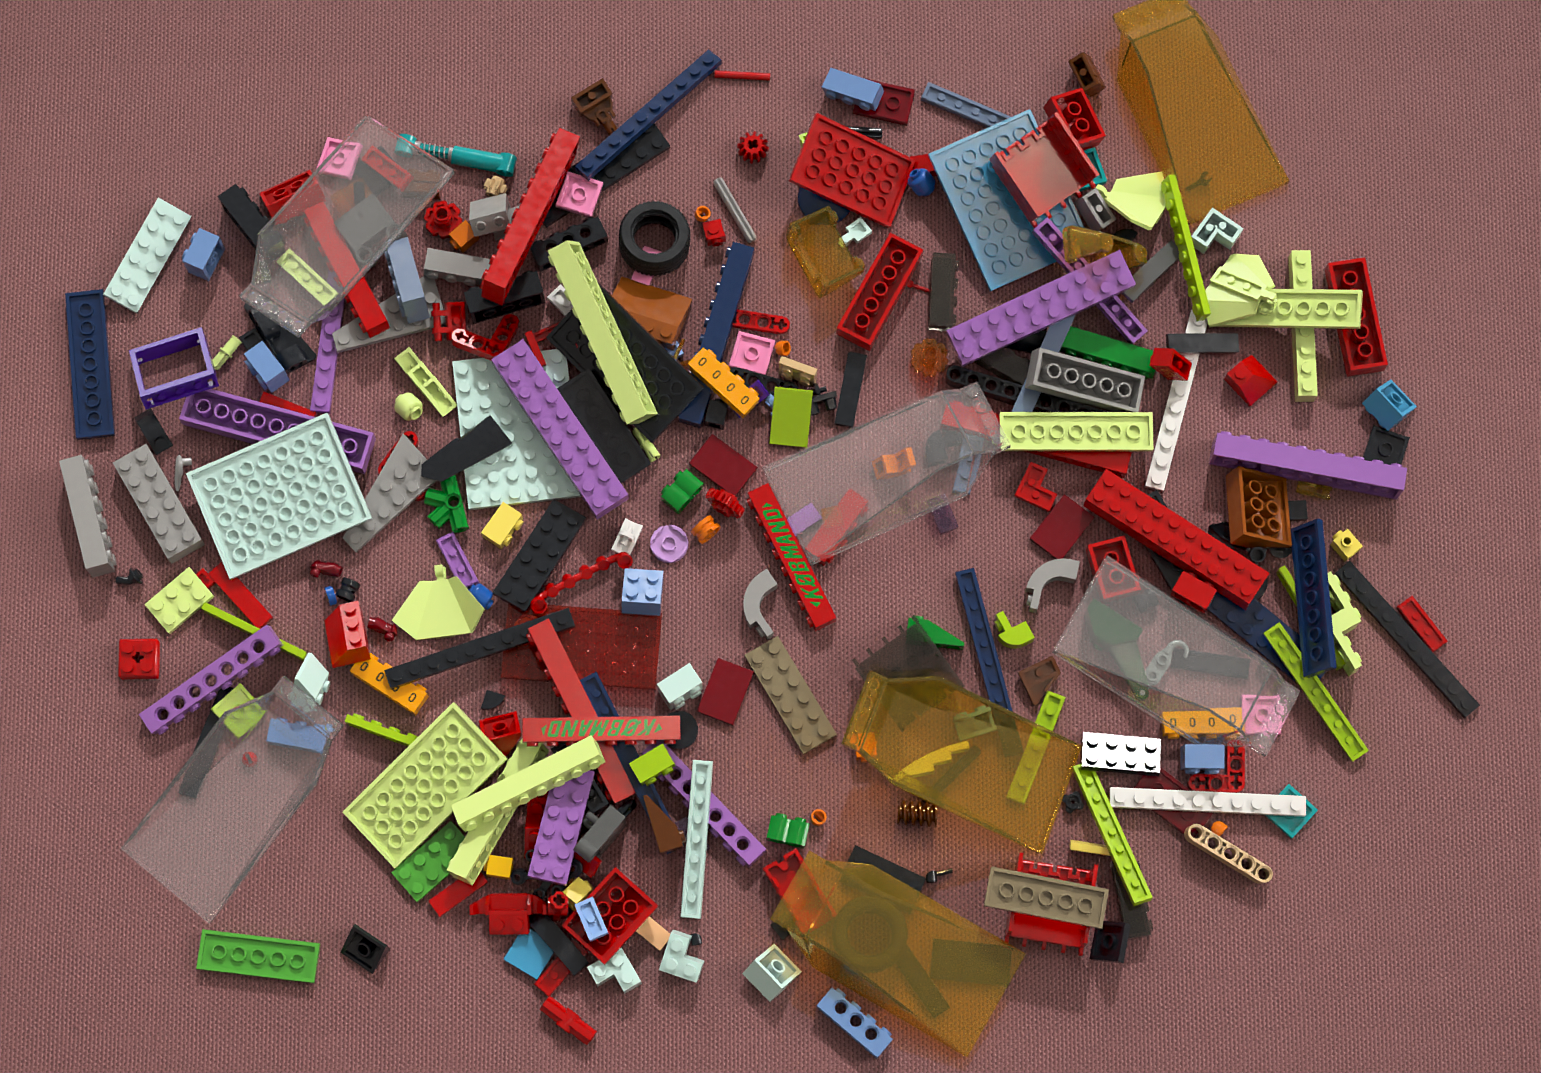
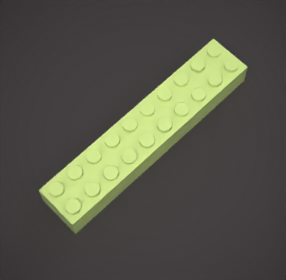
[548,240,658,424]

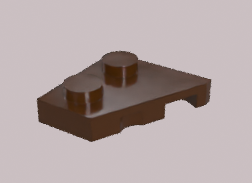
[1017,656,1061,706]

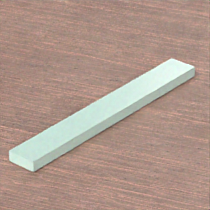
[681,760,713,919]

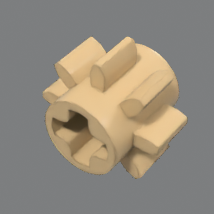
[484,176,507,197]

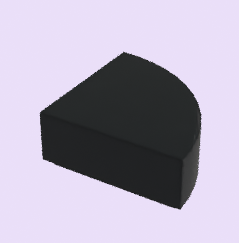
[1111,229,1138,248]
[481,690,506,710]

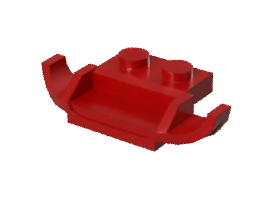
[469,893,547,935]

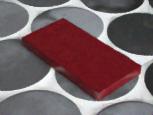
[1134,767,1214,838]

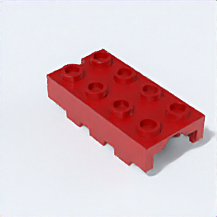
[763,848,837,937]

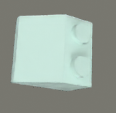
[292,652,330,712]
[742,944,802,1002]

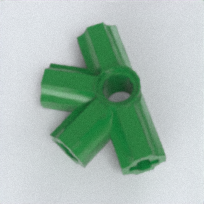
[424,475,469,533]

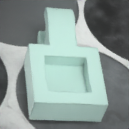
[838,217,872,249]

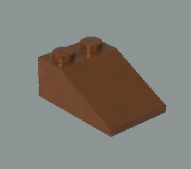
[643,795,686,854]

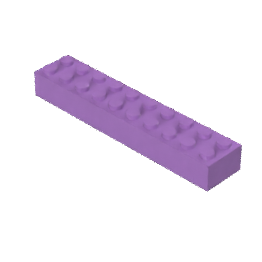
[946,250,1136,367]
[491,339,629,520]
[179,389,376,474]
[1209,431,1407,499]

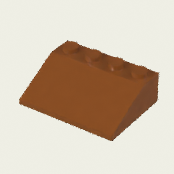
[612,276,693,351]
[1226,466,1292,548]

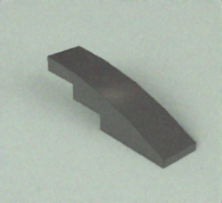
[1122,240,1179,303]

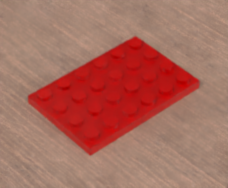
[789,113,916,228]

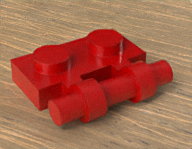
[431,302,466,341]

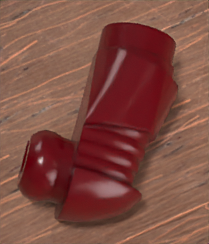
[310,559,343,578]
[367,617,398,641]

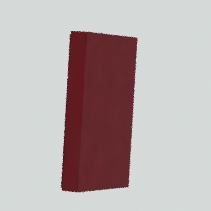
[853,78,915,126]
[689,434,758,496]
[1029,494,1095,559]
[697,658,754,726]

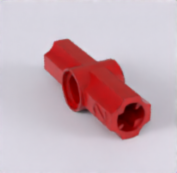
[547,891,568,921]
[539,996,597,1045]

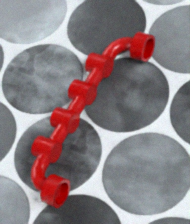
[530,552,633,614]

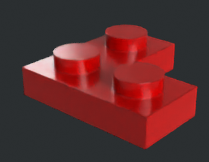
[1014,462,1057,512]

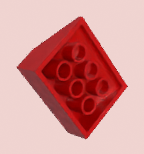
[562,867,659,965]

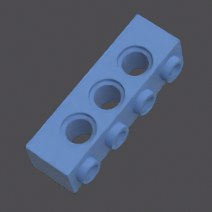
[816,988,893,1059]

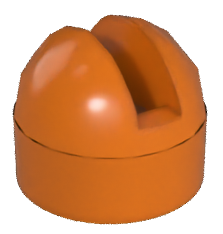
[695,206,711,222]
[774,341,791,356]
[810,809,827,826]
[1211,821,1228,836]

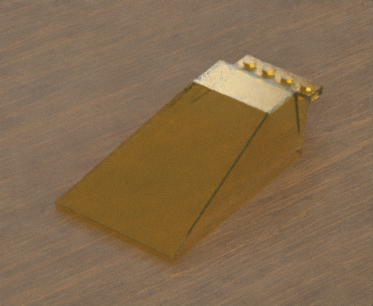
[1112,0,1289,225]
[841,671,1082,854]
[770,850,1026,1057]

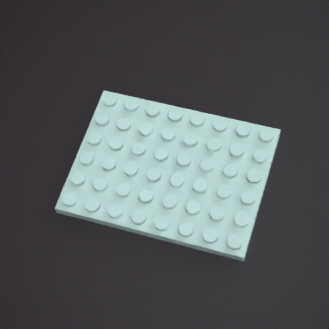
[452,349,581,510]
[186,413,373,580]

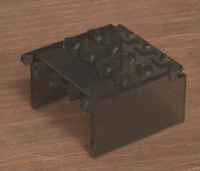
[852,614,965,732]

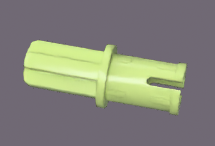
[212,335,242,370]
[632,427,661,462]

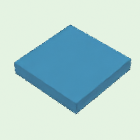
[504,929,554,980]

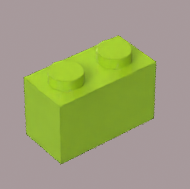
[629,744,676,786]

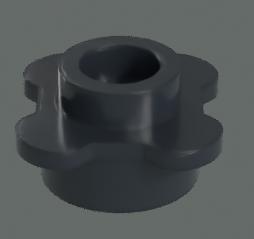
[1062,791,1084,813]

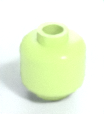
[394,393,423,421]

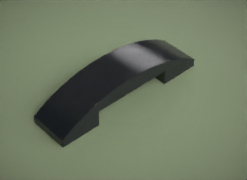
[529,914,589,976]

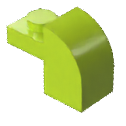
[994,611,1035,649]

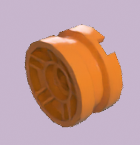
[691,515,721,544]

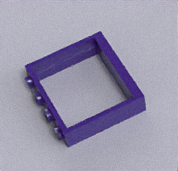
[129,327,219,410]

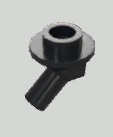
[116,568,144,585]

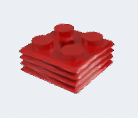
[118,639,160,680]

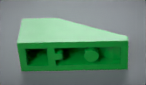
[905,616,964,650]

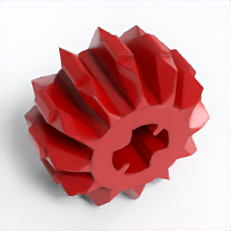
[737,131,769,164]

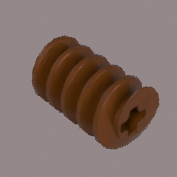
[897,800,938,827]

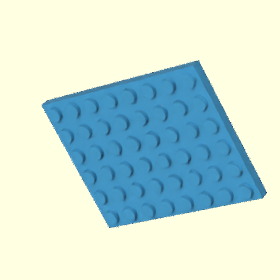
[928,109,1092,292]

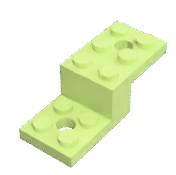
[1328,571,1362,676]

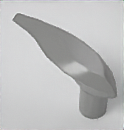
[175,455,192,491]

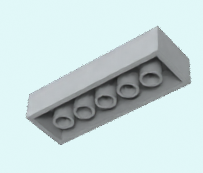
[1025,348,1145,412]
[113,444,205,564]
[59,455,117,578]

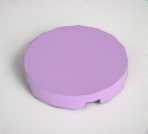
[650,525,688,563]

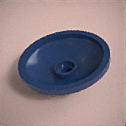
[798,187,850,225]

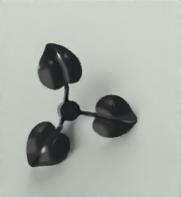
[1208,522,1292,601]

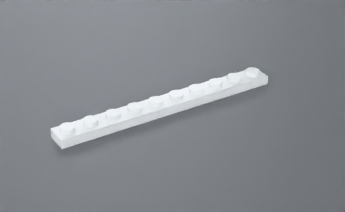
[1145,310,1208,492]
[1109,787,1306,817]

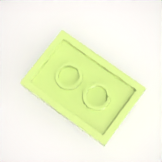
[144,567,215,634]

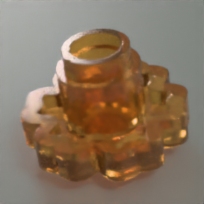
[911,339,948,377]

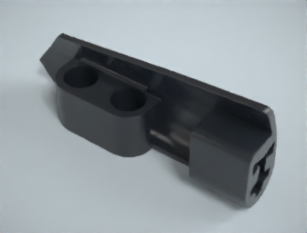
[244,296,317,374]
[421,415,512,482]

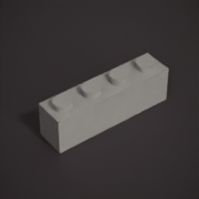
[424,248,490,286]

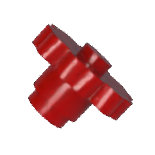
[424,200,463,239]

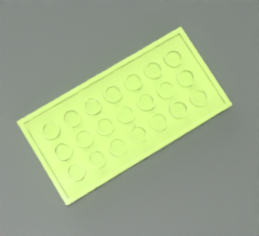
[343,702,507,869]

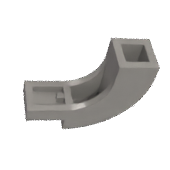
[1025,559,1080,613]
[743,569,778,640]

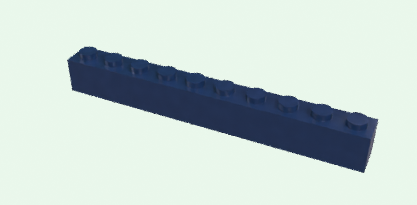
[679,242,755,428]

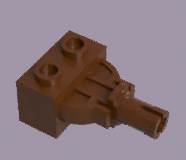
[571,78,618,136]

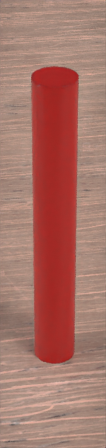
[714,70,770,81]

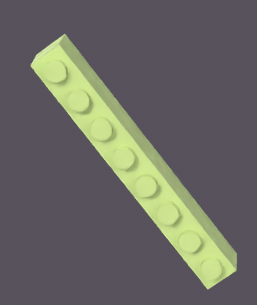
[1288,250,1318,402]
[451,735,605,832]
[447,739,549,886]

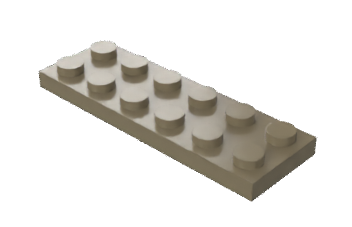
[744,636,837,755]
[984,866,1109,929]

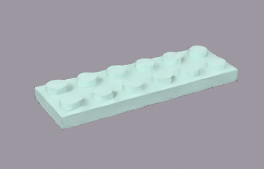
[103,197,191,314]

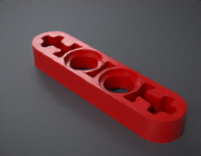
[732,309,790,334]

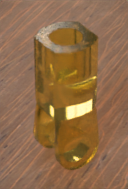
[1296,480,1333,500]

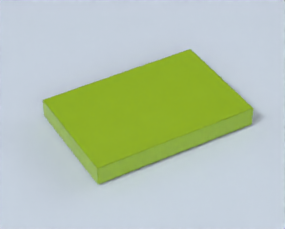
[769,387,813,447]

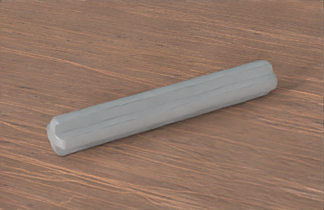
[713,177,756,243]

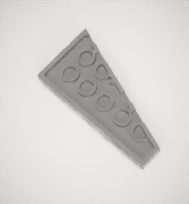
[332,276,446,353]
[343,434,436,553]

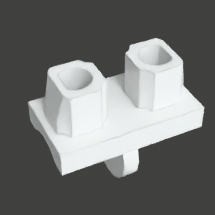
[611,518,643,555]

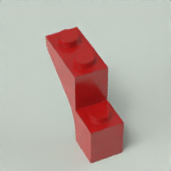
[524,791,549,859]

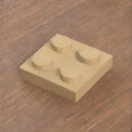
[779,356,817,387]

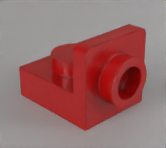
[702,219,726,247]

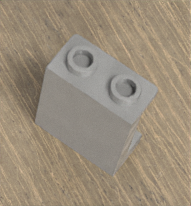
[469,193,511,236]

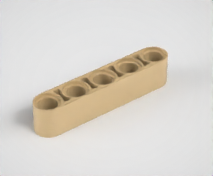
[1184,824,1273,884]

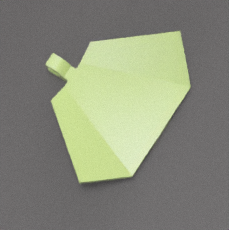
[1096,171,1166,230]
[1205,254,1279,328]
[392,564,485,640]

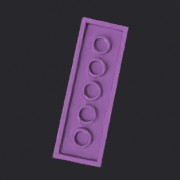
[528,770,595,886]

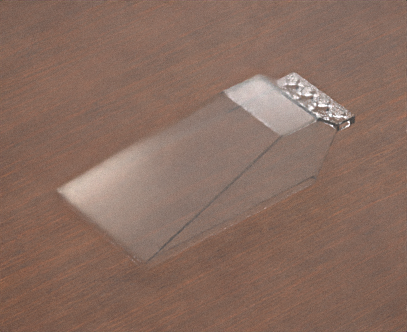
[239,114,455,338]
[762,382,1011,566]
[1052,555,1300,757]
[121,676,344,923]

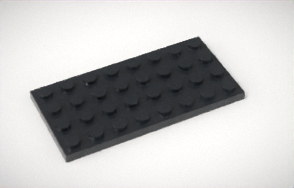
[546,282,705,443]

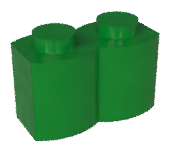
[661,469,704,514]
[766,813,810,849]

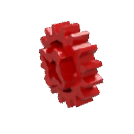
[705,488,745,519]

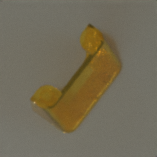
[786,206,865,298]
[1062,225,1147,269]

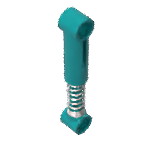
[395,134,517,177]

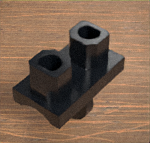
[811,383,837,416]

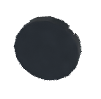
[666,711,698,750]

